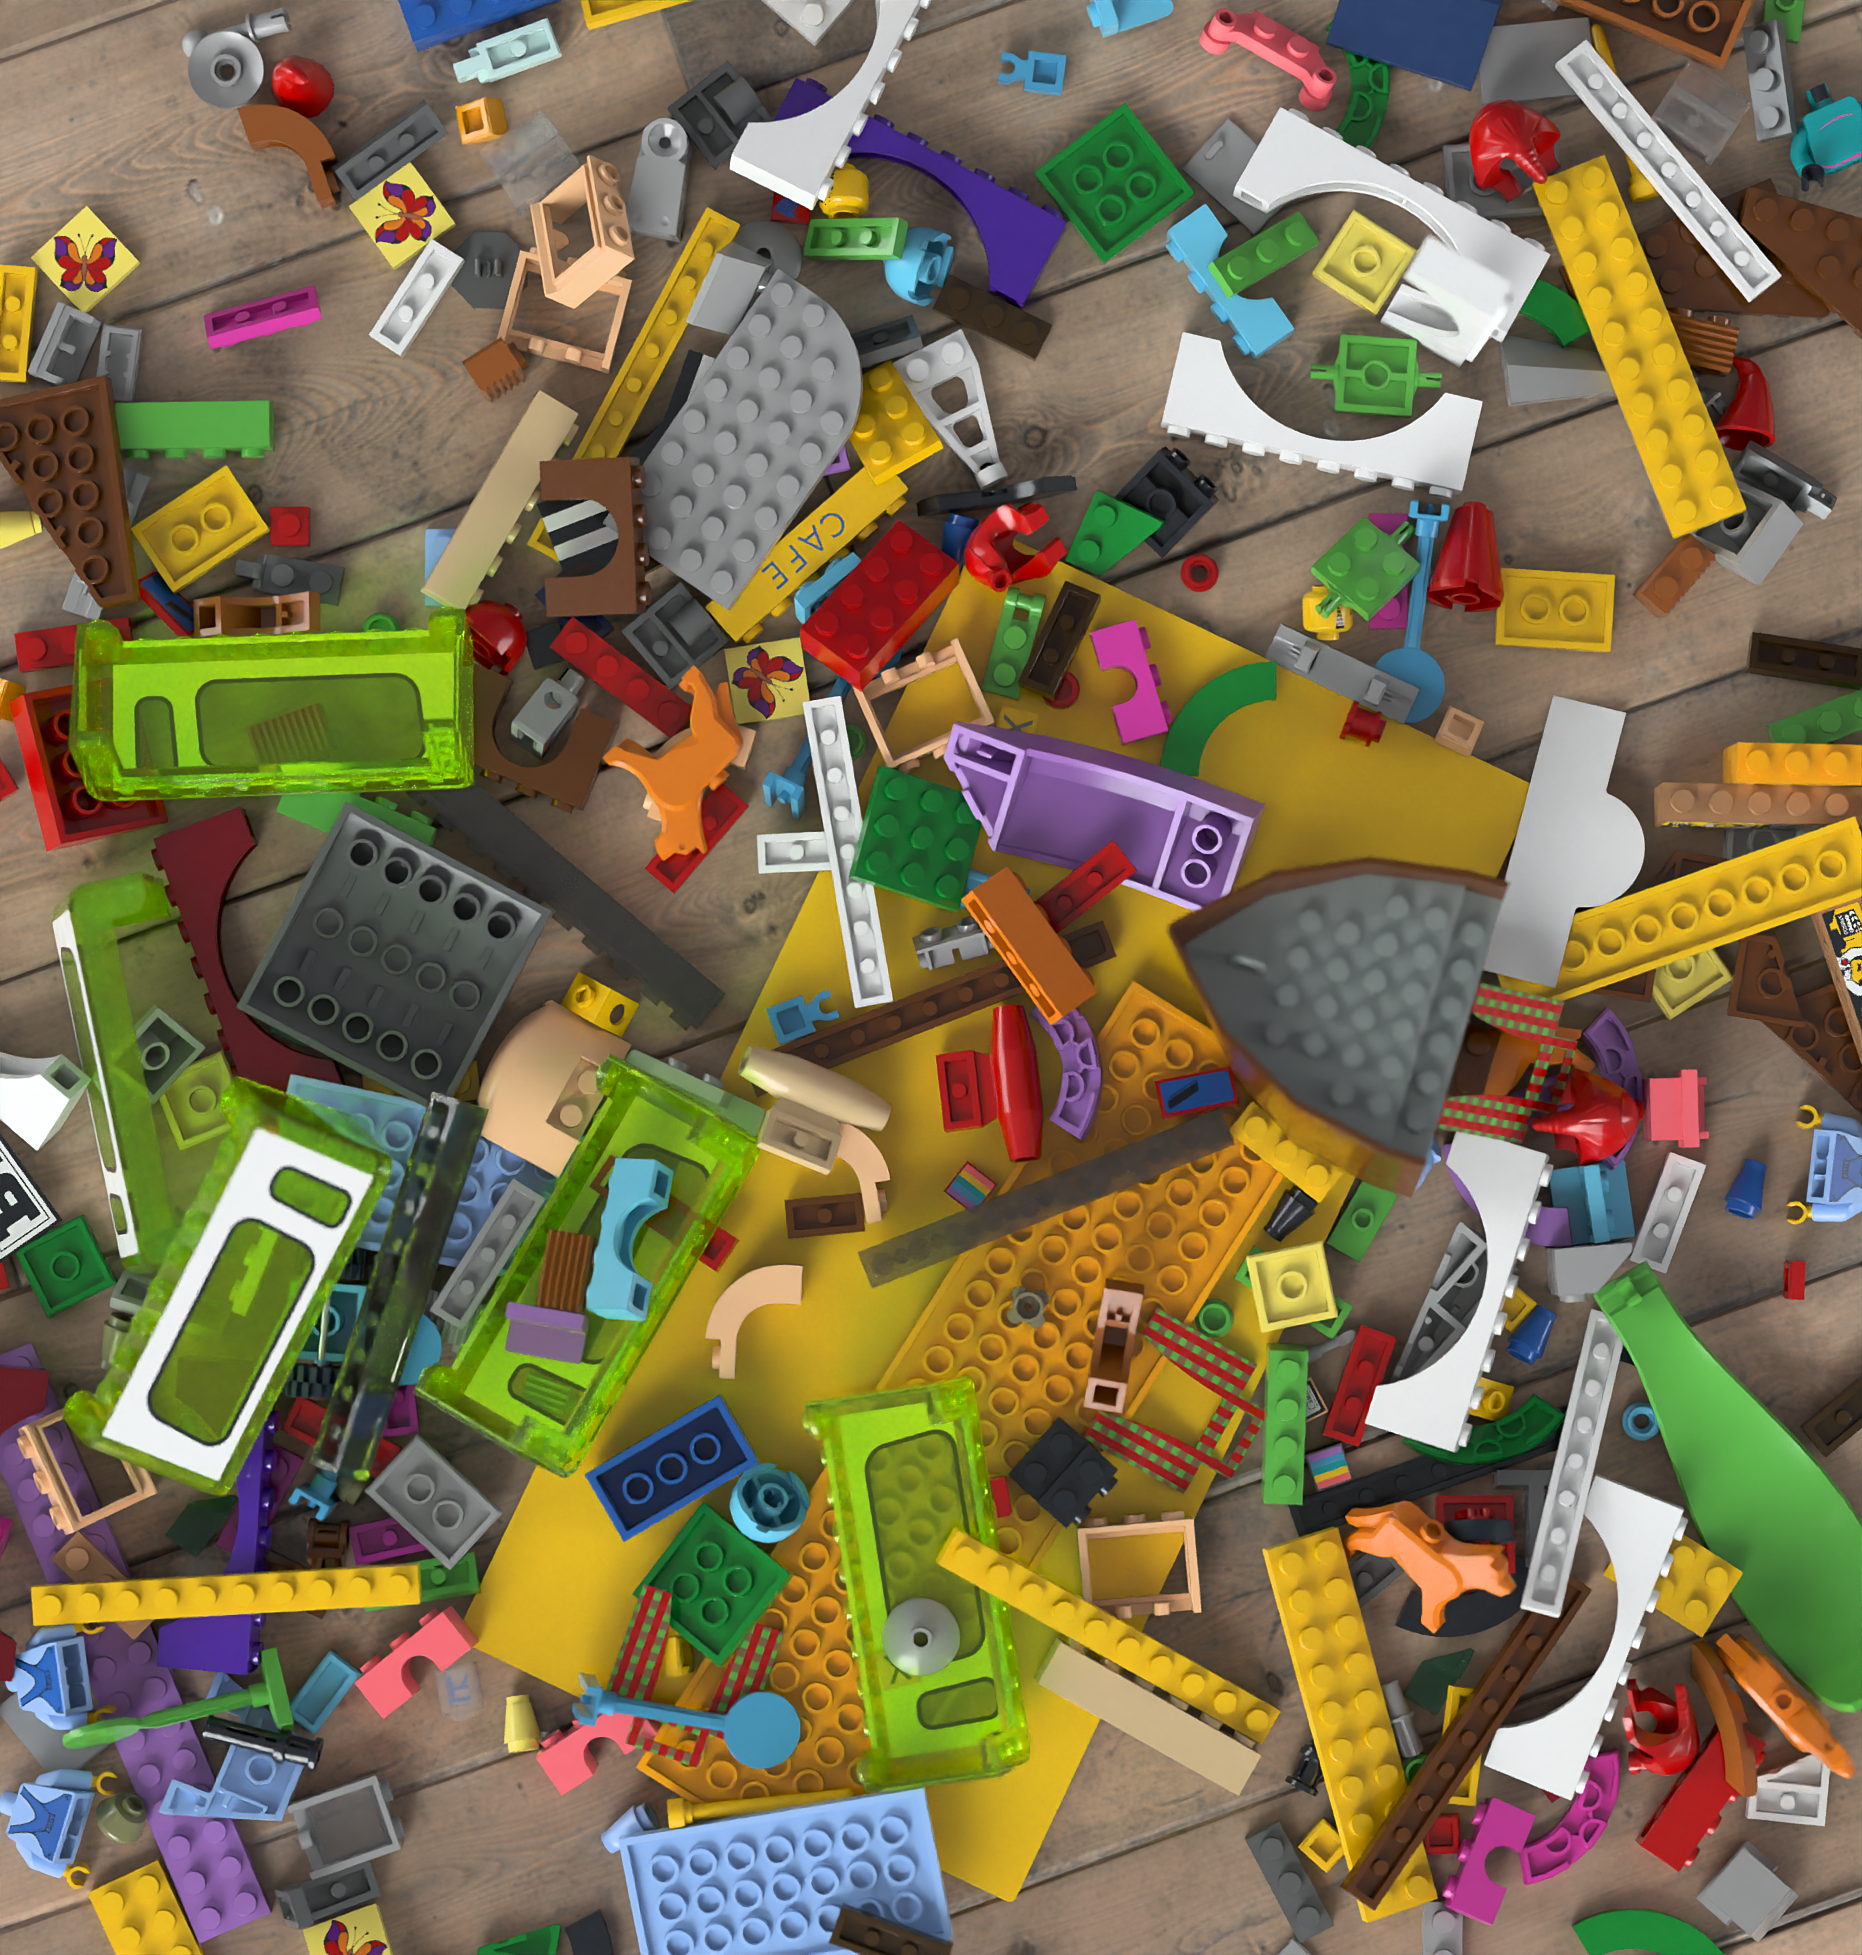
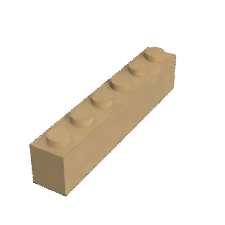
[420,390,579,614]
[1034,1637,1262,1796]

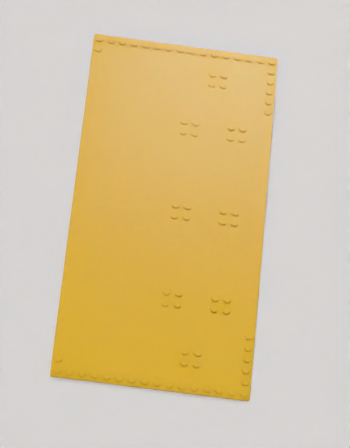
[463,540,1530,1902]

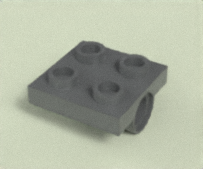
[667,61,774,170]
[622,582,730,691]

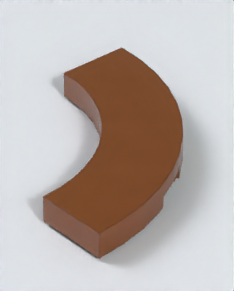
[1691,1640,1757,1798]

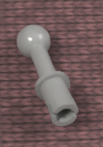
[182,7,291,57]

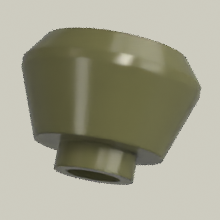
[96,1792,147,1843]

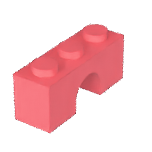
[355,1605,480,1719]
[536,1712,662,1795]

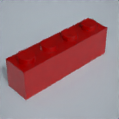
[1635,1722,1766,1872]

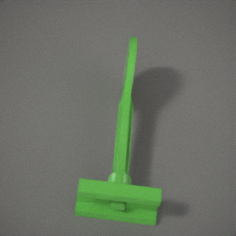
[62,1647,294,1749]

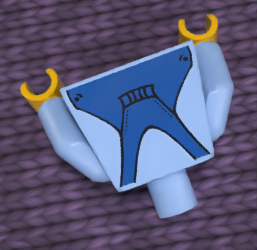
[1786,1105,1862,1224]
[5,1623,117,1730]
[0,1768,118,1889]

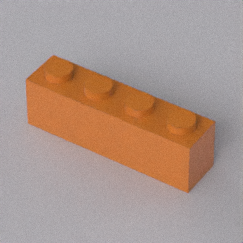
[961,866,1098,1025]

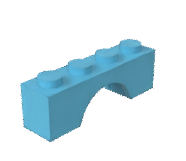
[1165,203,1295,361]
[586,1158,674,1321]

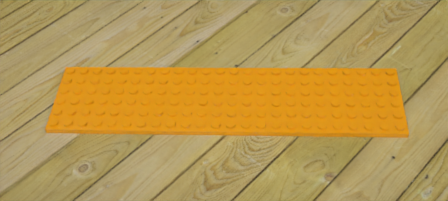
[636,981,1284,1819]

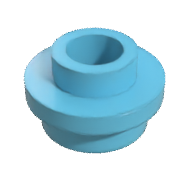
[1622,1402,1660,1441]

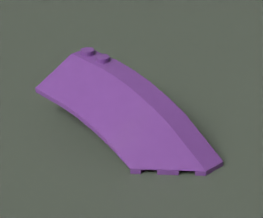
[944,721,1265,911]

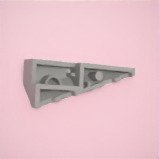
[1498,334,1698,407]
[1389,1220,1518,1384]

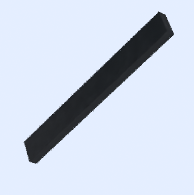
[1288,1404,1568,1537]

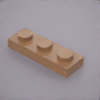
[51,1530,155,1640]

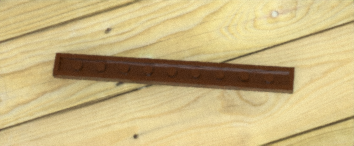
[751,920,1117,1097]
[1340,1574,1592,1911]

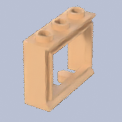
[530,155,634,309]
[497,247,633,374]
[852,638,996,773]
[17,1387,158,1535]
[1076,1510,1202,1619]

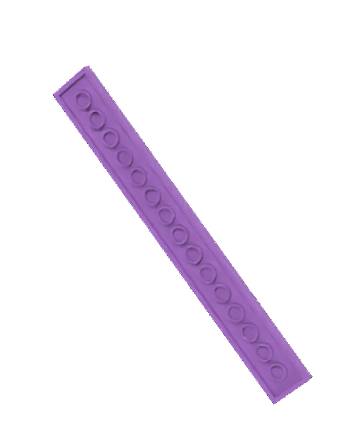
[0,1342,273,1944]

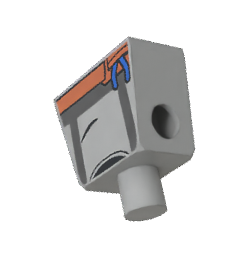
[510,668,585,761]

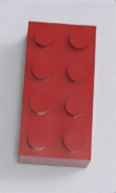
[800,520,959,692]

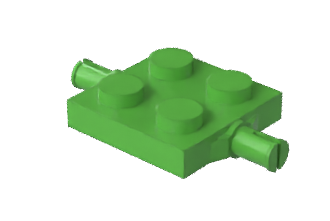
[1310,334,1442,418]
[1311,517,1421,621]

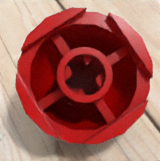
[450,600,527,675]

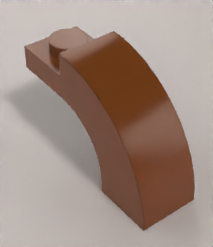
[237,104,340,209]
[193,591,321,640]
[1084,1278,1144,1413]

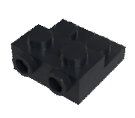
[1115,446,1220,558]
[1008,1417,1118,1528]

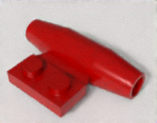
[936,1004,1044,1162]

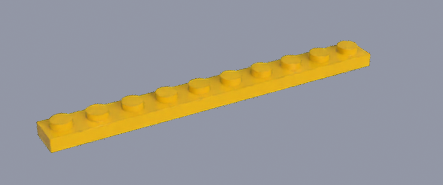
[527,207,741,563]
[935,1527,1281,1744]
[31,1563,422,1626]

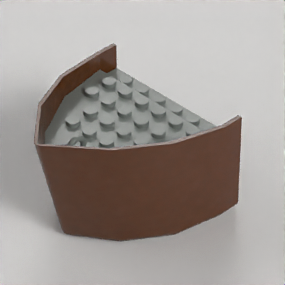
[1167,857,1510,1198]

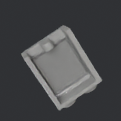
[287,1771,407,1880]

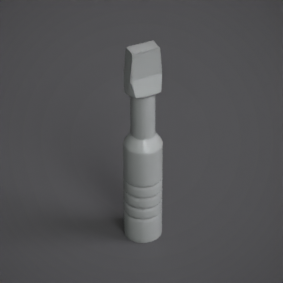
[1307,1327,1356,1365]

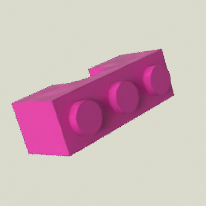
[1090,619,1172,746]
[1442,1797,1536,1925]

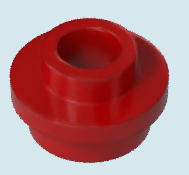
[1180,553,1219,592]

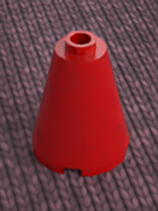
[1427,501,1504,612]

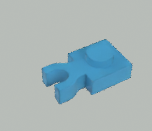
[998,51,1067,96]
[766,990,839,1045]

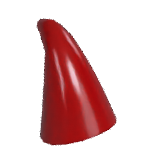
[271,55,334,119]
[1714,356,1775,451]

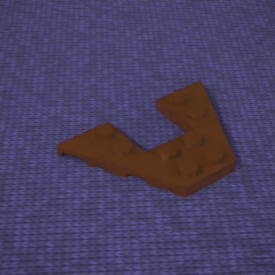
[1589,850,1805,1028]

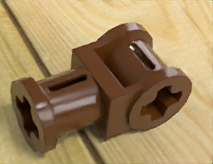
[307,1518,350,1569]

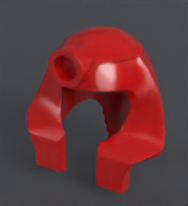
[1469,99,1561,203]
[964,502,1067,592]
[1531,1068,1645,1166]
[1623,1678,1700,1776]

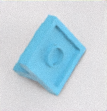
[1548,1160,1635,1247]

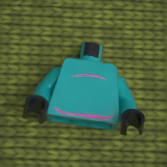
[1789,83,1862,192]

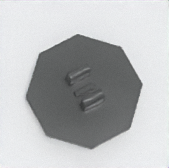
[451,232,528,309]

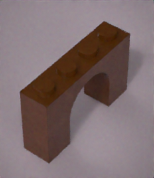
[539,457,651,617]
[455,664,619,814]

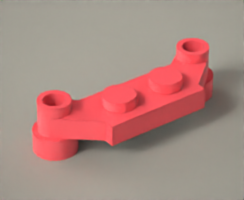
[1199,8,1337,112]

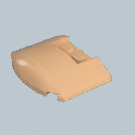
[476,1000,632,1178]

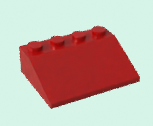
[9,677,168,851]

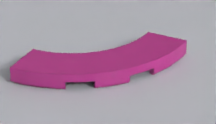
[1518,1749,1620,1885]

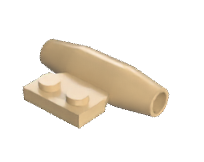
[738,1046,891,1175]

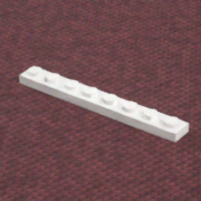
[1555,40,1782,303]
[802,696,893,1008]
[1520,1309,1623,1618]

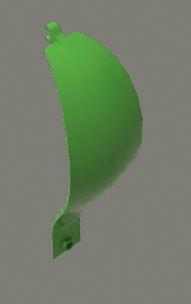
[1592,1261,1862,1712]

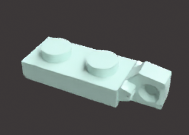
[453,18,562,84]

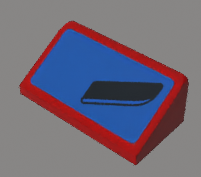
[138,571,196,644]
[1154,1066,1239,1119]

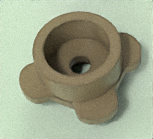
[1007,1286,1049,1328]

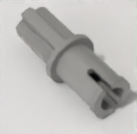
[1381,1679,1423,1758]

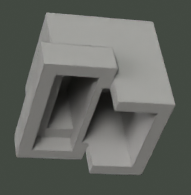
[1696,1840,1798,1942]

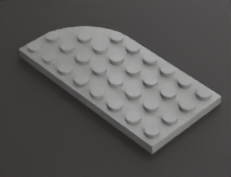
[603,269,863,611]

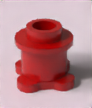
[1339,700,1387,748]

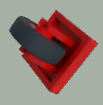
[1435,1495,1516,1574]

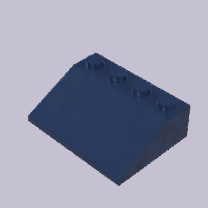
[1326,0,1502,91]

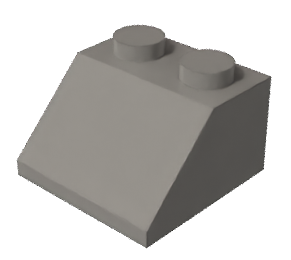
[686,241,773,335]
[1689,479,1804,586]
[102,1004,206,1105]
[1545,1241,1633,1303]

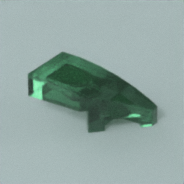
[165,1494,239,1559]
[1403,1648,1475,1715]

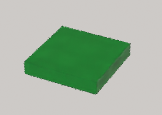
[15,1215,118,1318]

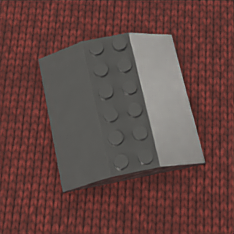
[237,802,552,1116]

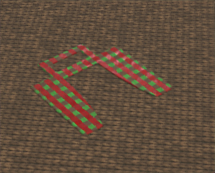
[1436,983,1578,1144]
[1083,1308,1264,1494]
[606,1584,784,1768]

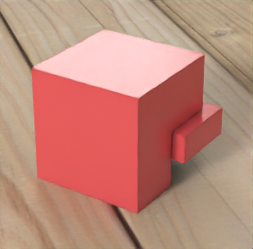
[1642,1069,1709,1148]

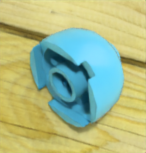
[882,226,954,306]
[730,1462,810,1543]

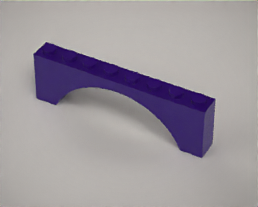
[772,77,1067,310]
[157,1354,283,1675]

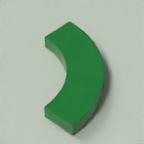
[1326,20,1390,149]
[1519,279,1590,348]
[1160,661,1276,777]
[1403,1393,1565,1465]
[1571,1908,1724,1955]

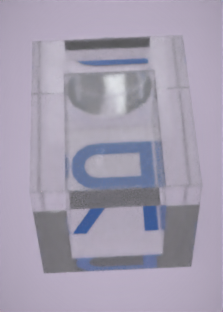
[435,1661,485,1722]

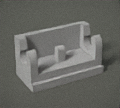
[28,301,103,386]

